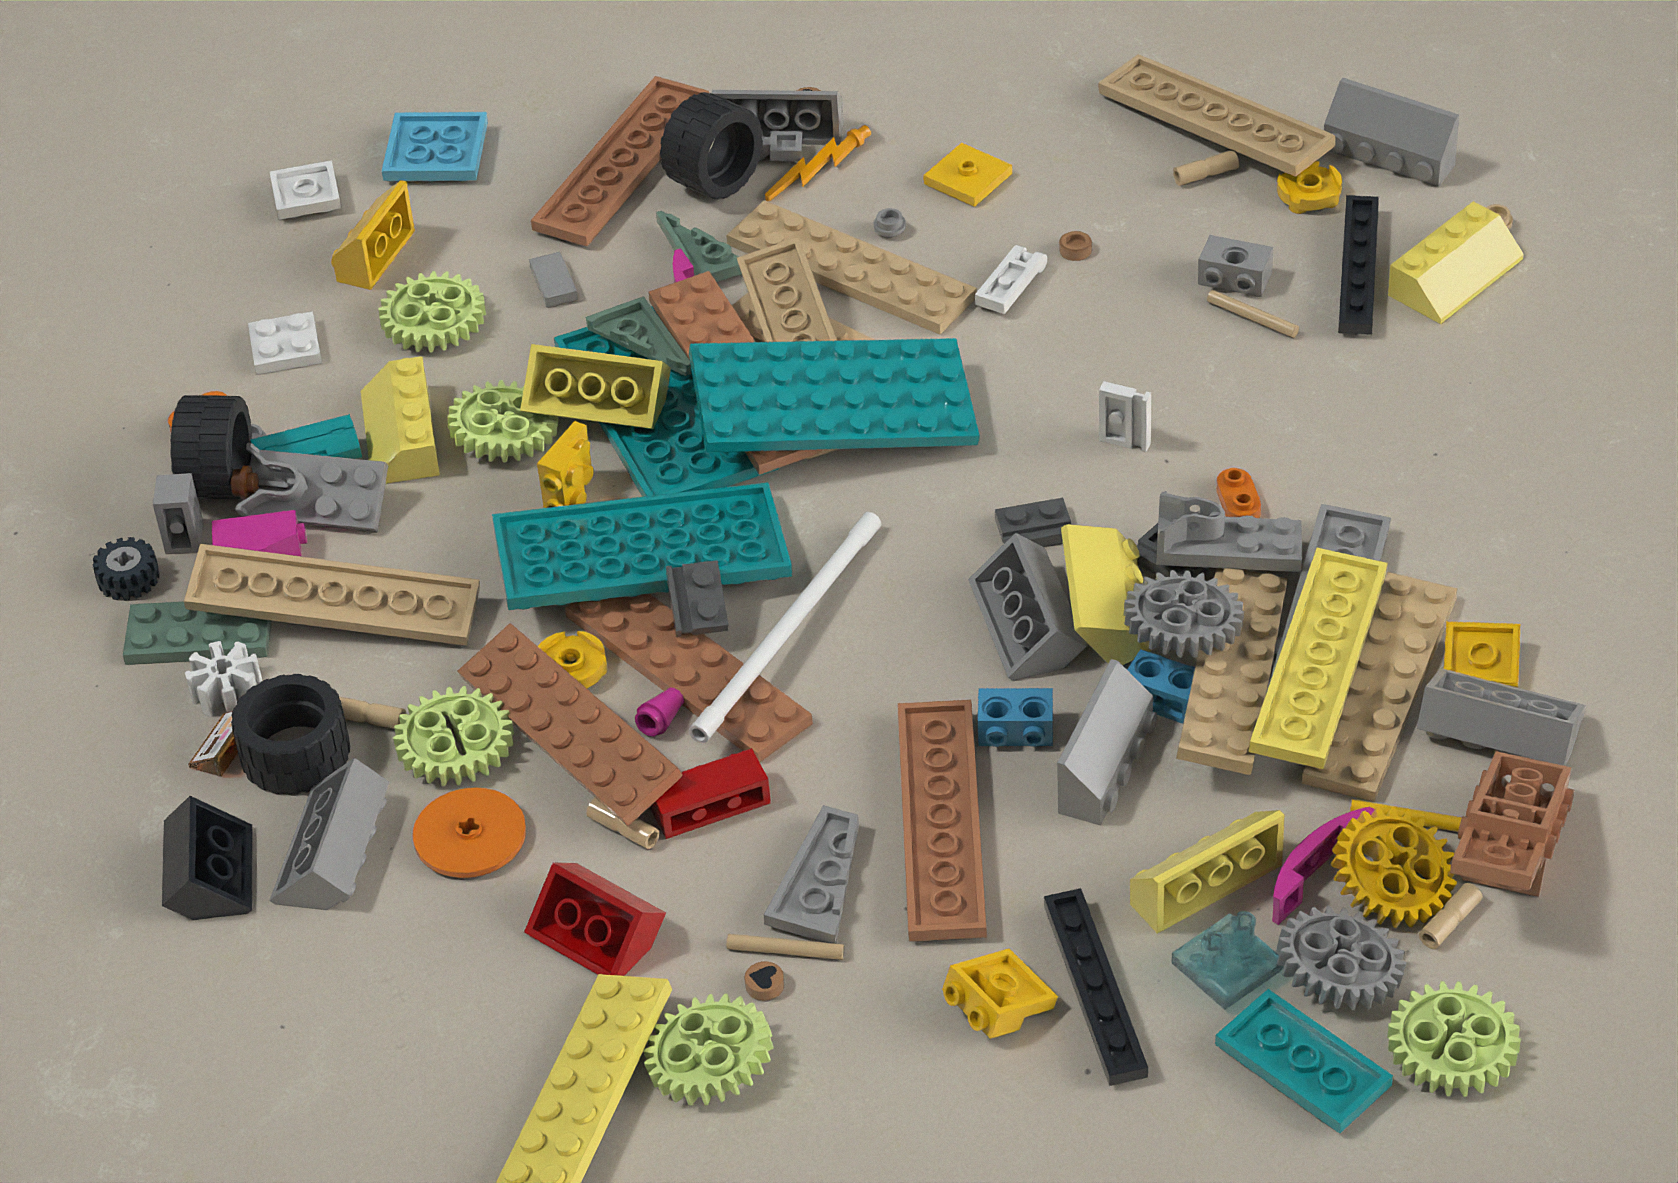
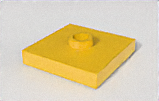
[923,142,1012,207]
[1444,621,1521,688]

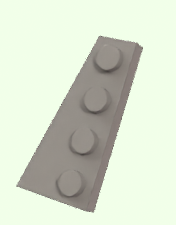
[763,805,859,944]

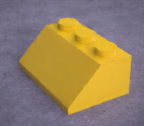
[331,180,415,290]

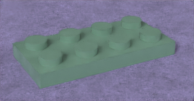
[123,601,272,665]

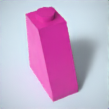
[212,510,307,557]

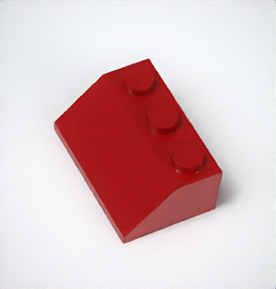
[524,862,666,976]

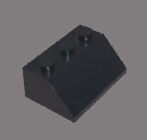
[162,796,252,920]

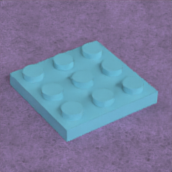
[382,112,488,182]

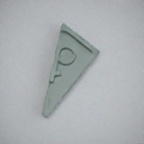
[656,210,742,282]
[585,296,692,376]

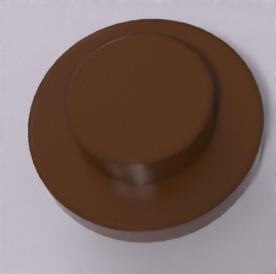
[231,465,259,500]

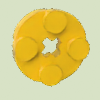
[1277,161,1342,214]
[538,631,608,689]

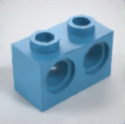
[1127,649,1195,724]
[978,688,1053,747]

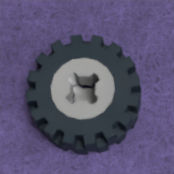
[92,537,160,601]

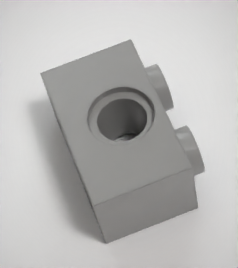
[1198,235,1273,297]
[153,473,203,554]

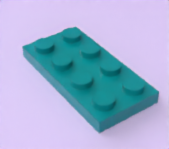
[1215,989,1393,1134]

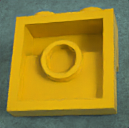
[537,421,594,508]
[942,948,1058,1039]

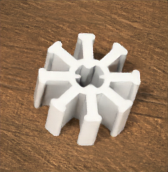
[185,641,262,717]

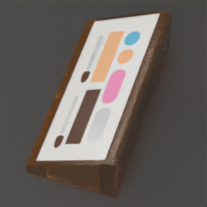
[188,711,238,777]

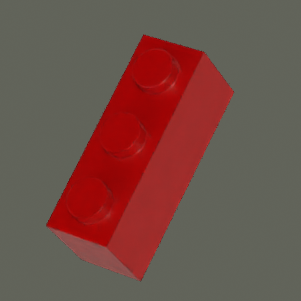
[650,748,771,839]

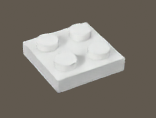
[270,160,341,220]
[248,311,322,375]

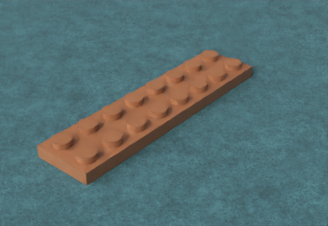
[531,76,709,246]
[648,271,822,475]
[565,594,813,762]
[457,623,683,827]
[898,699,987,942]

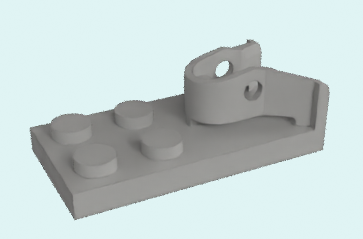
[235,443,388,532]
[1156,491,1302,572]

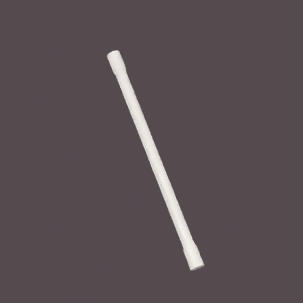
[689,512,881,744]

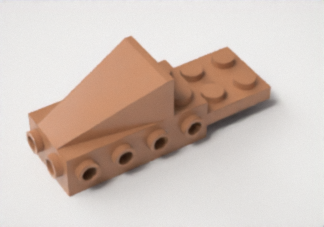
[1450,751,1575,897]

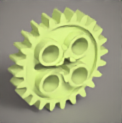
[378,271,486,352]
[448,380,558,462]
[393,686,514,786]
[1387,981,1521,1097]
[643,994,774,1106]

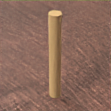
[1207,290,1299,338]
[726,934,844,960]

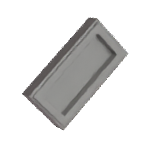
[529,252,578,307]

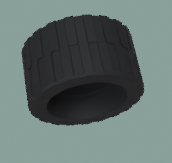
[660,92,763,199]
[170,395,252,499]
[231,674,351,794]

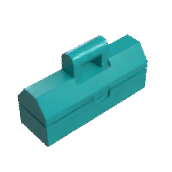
[250,414,362,459]

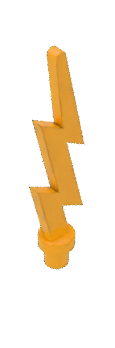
[765,125,871,201]

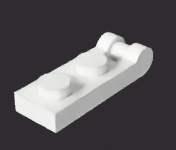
[975,245,1047,314]

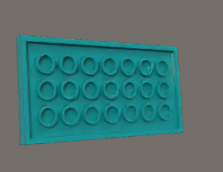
[554,306,779,497]
[689,338,980,452]
[492,482,792,610]

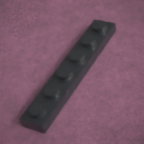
[1338,195,1379,335]
[1044,888,1148,1086]

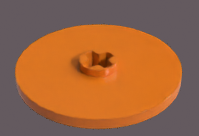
[413,787,526,878]

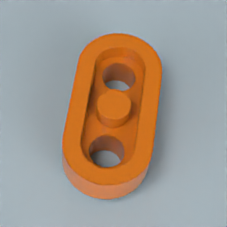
[1216,468,1261,518]

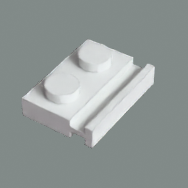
[1099,381,1151,452]

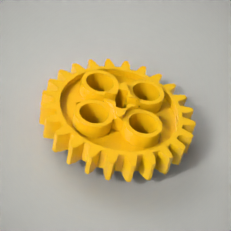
[1331,806,1457,928]

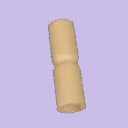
[1173,150,1239,186]
[339,696,406,729]
[586,798,659,849]
[1419,883,1483,949]

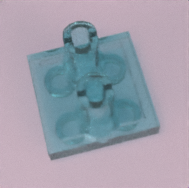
[1171,911,1284,1010]

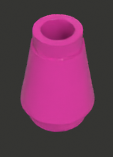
[635,687,684,736]

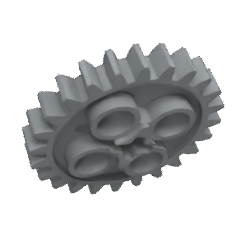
[1123,570,1244,657]
[1275,906,1406,1010]

